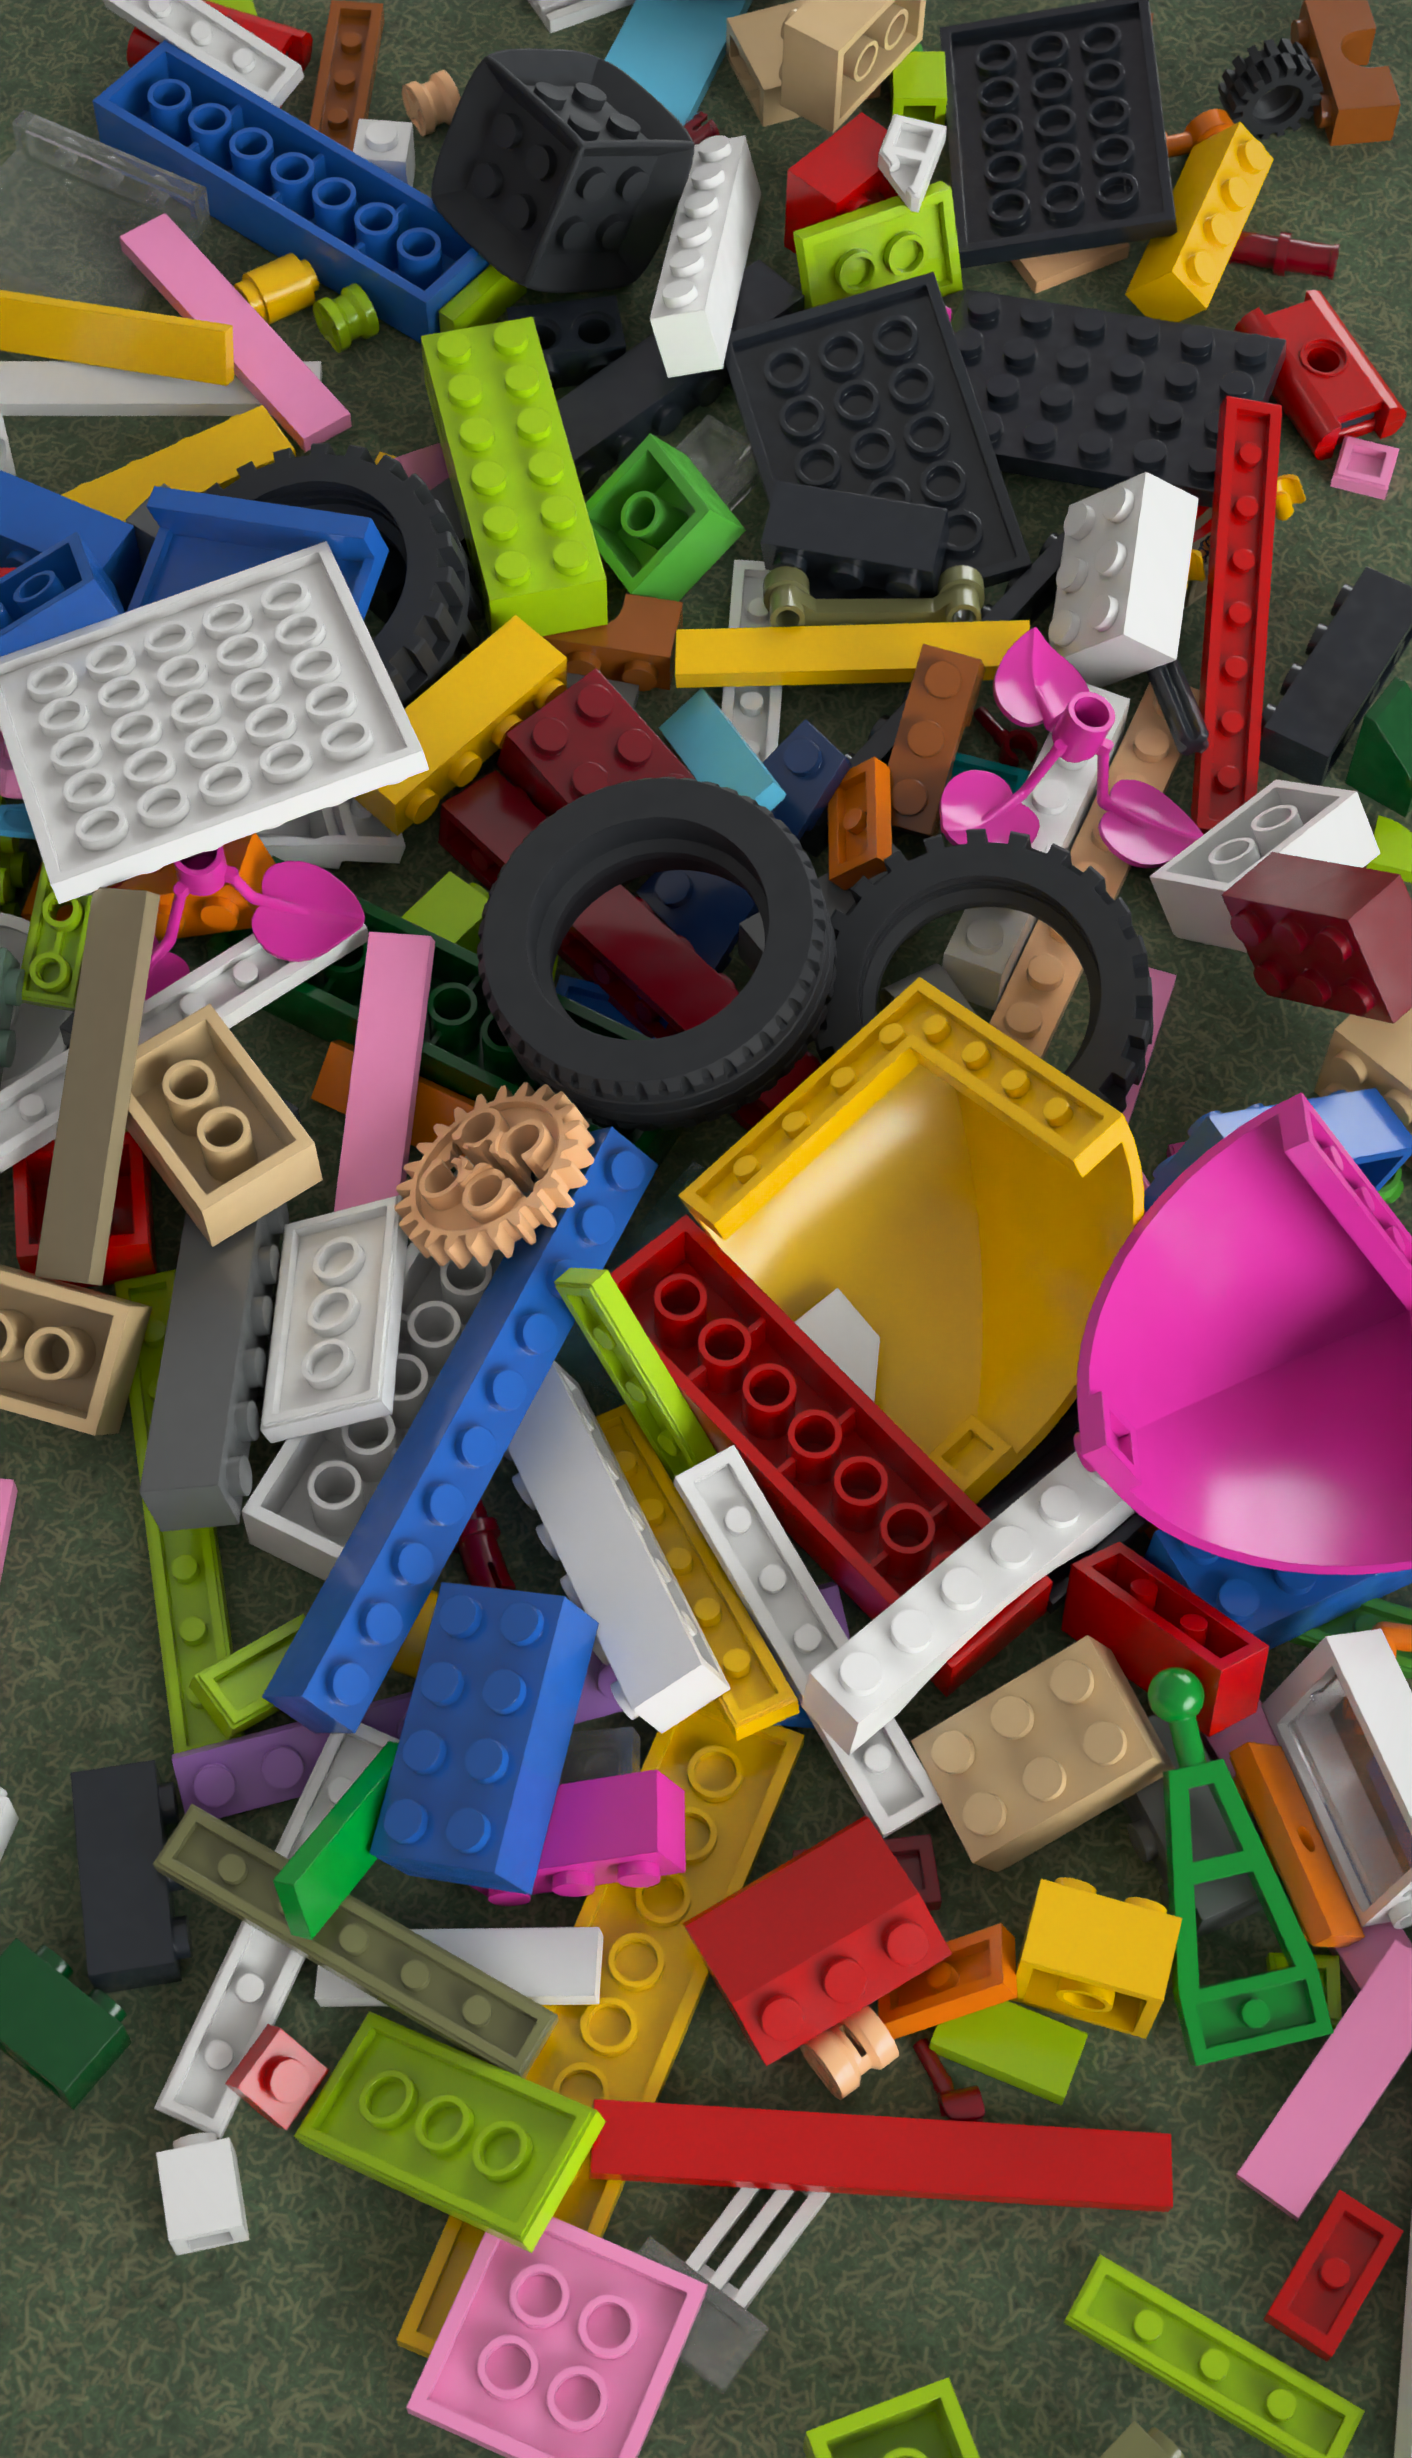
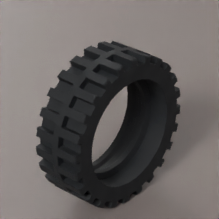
[204,443,482,709]
[814,829,1154,1113]

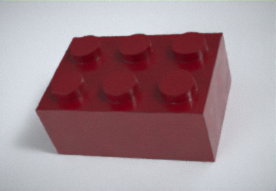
[497,668,697,887]
[1221,852,1412,1024]

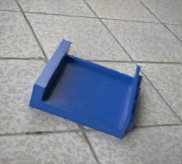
[127,486,389,621]

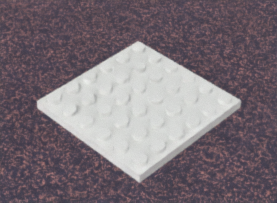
[0,541,429,904]

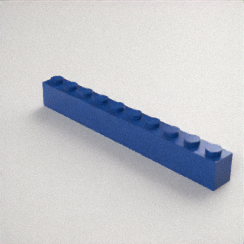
[262,1126,658,1733]

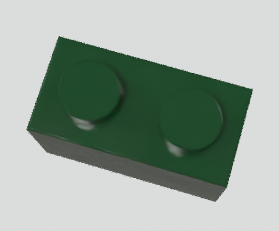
[0,1938,132,2110]

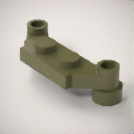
[763,565,985,627]

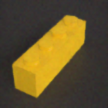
[1125,122,1274,323]
[61,405,296,522]
[353,615,567,836]

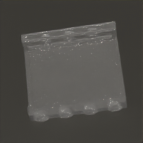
[0,110,211,311]

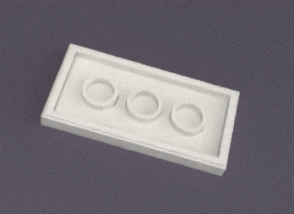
[260,1195,408,1443]

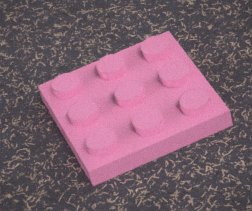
[406,2217,707,2458]

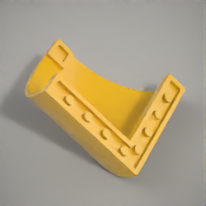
[678,977,1144,1504]

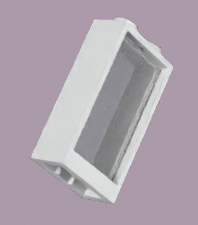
[1261,1629,1412,1929]

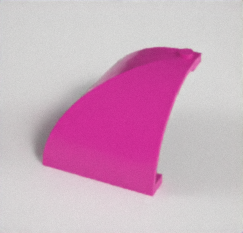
[1074,1092,1412,1575]

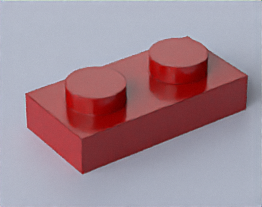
[1263,2189,1404,2362]

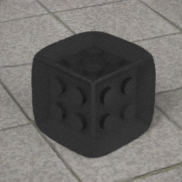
[431,48,695,293]

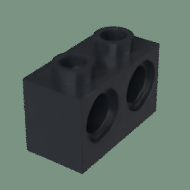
[506,295,626,391]

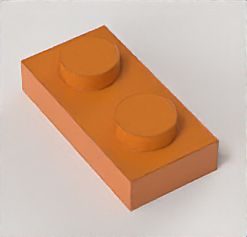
[828,756,892,891]
[878,1923,1017,2039]

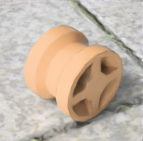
[402,70,461,136]

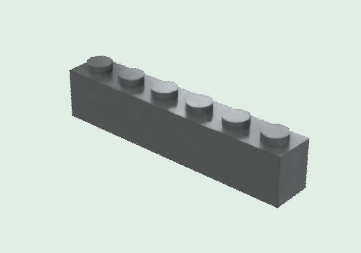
[139,1203,289,1532]

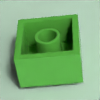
[585,434,746,601]

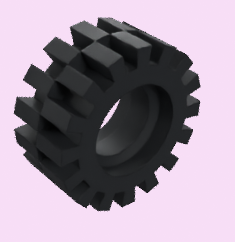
[1218,38,1323,140]

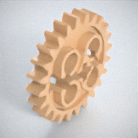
[394,1082,595,1269]

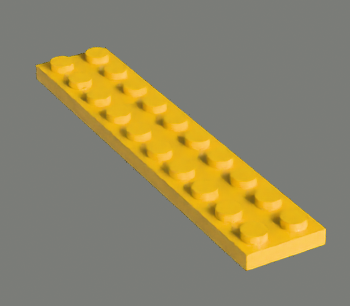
[396,1700,805,2358]

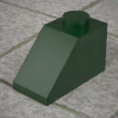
[1345,676,1412,818]

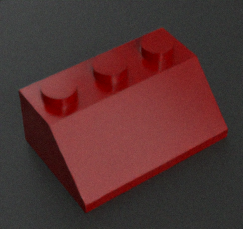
[683,1815,952,2066]

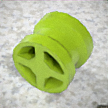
[313,283,379,353]

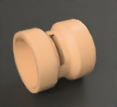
[800,2005,899,2100]

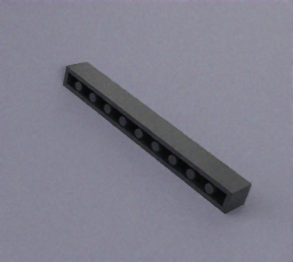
[369,259,805,623]

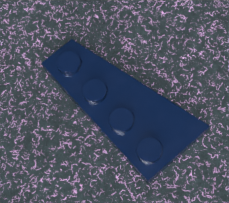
[636,719,852,973]

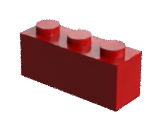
[1061,1541,1269,1737]

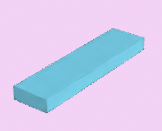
[659,688,787,811]

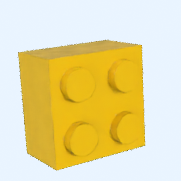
[1011,1877,1182,2039]

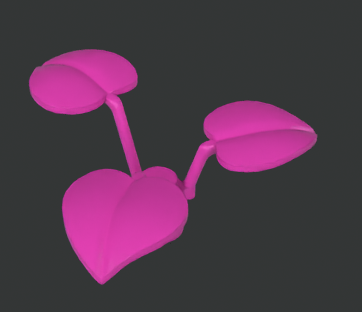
[939,627,1203,868]
[145,846,365,1000]

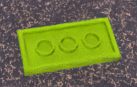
[294,2011,606,2253]

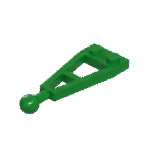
[1148,1667,1334,2066]

